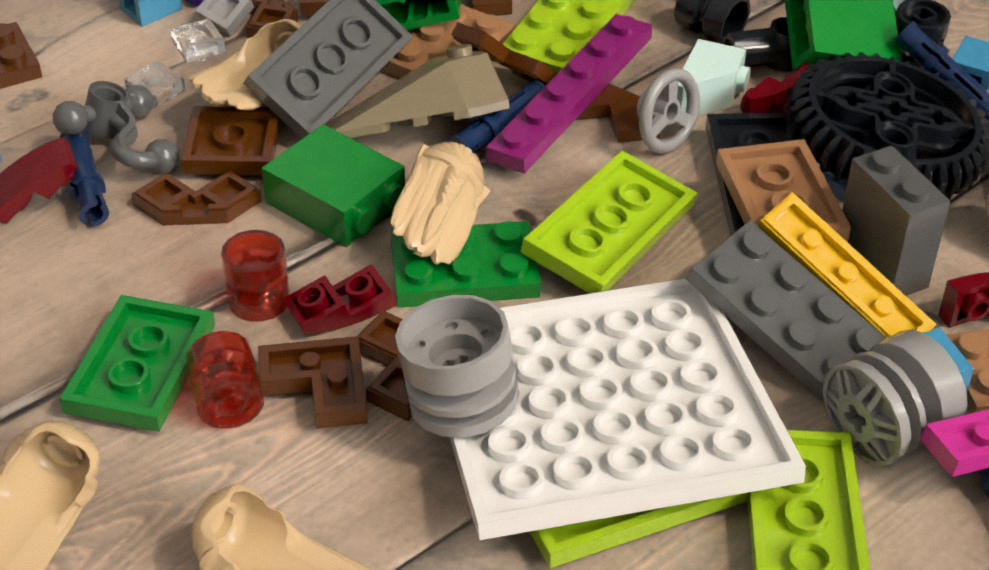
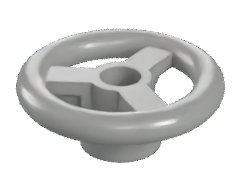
[637,68,700,154]

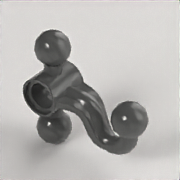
[52,81,179,173]

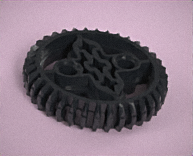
[785,52,989,200]

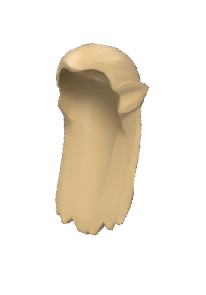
[188,19,301,110]
[390,141,491,265]
[0,421,101,570]
[191,484,370,570]

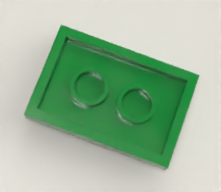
[390,221,541,308]
[59,295,215,432]

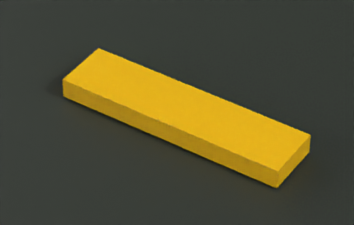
[758,192,936,338]

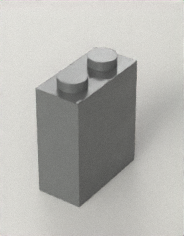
[842,146,950,296]

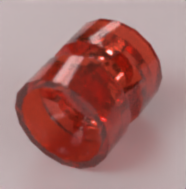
[221,230,290,322]
[186,331,264,429]

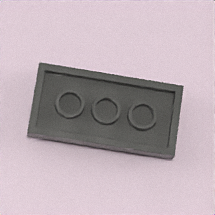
[243,0,413,139]
[686,220,886,402]

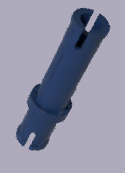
[894,21,989,121]
[446,80,545,154]
[60,129,109,226]

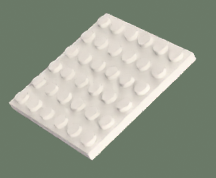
[449,278,806,540]

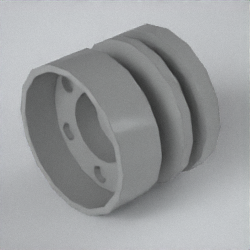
[395,295,519,438]
[823,329,968,466]

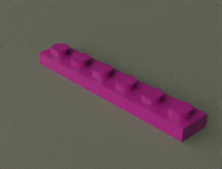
[486,14,652,174]

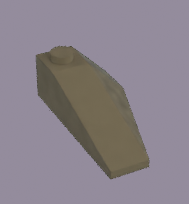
[326,44,510,138]

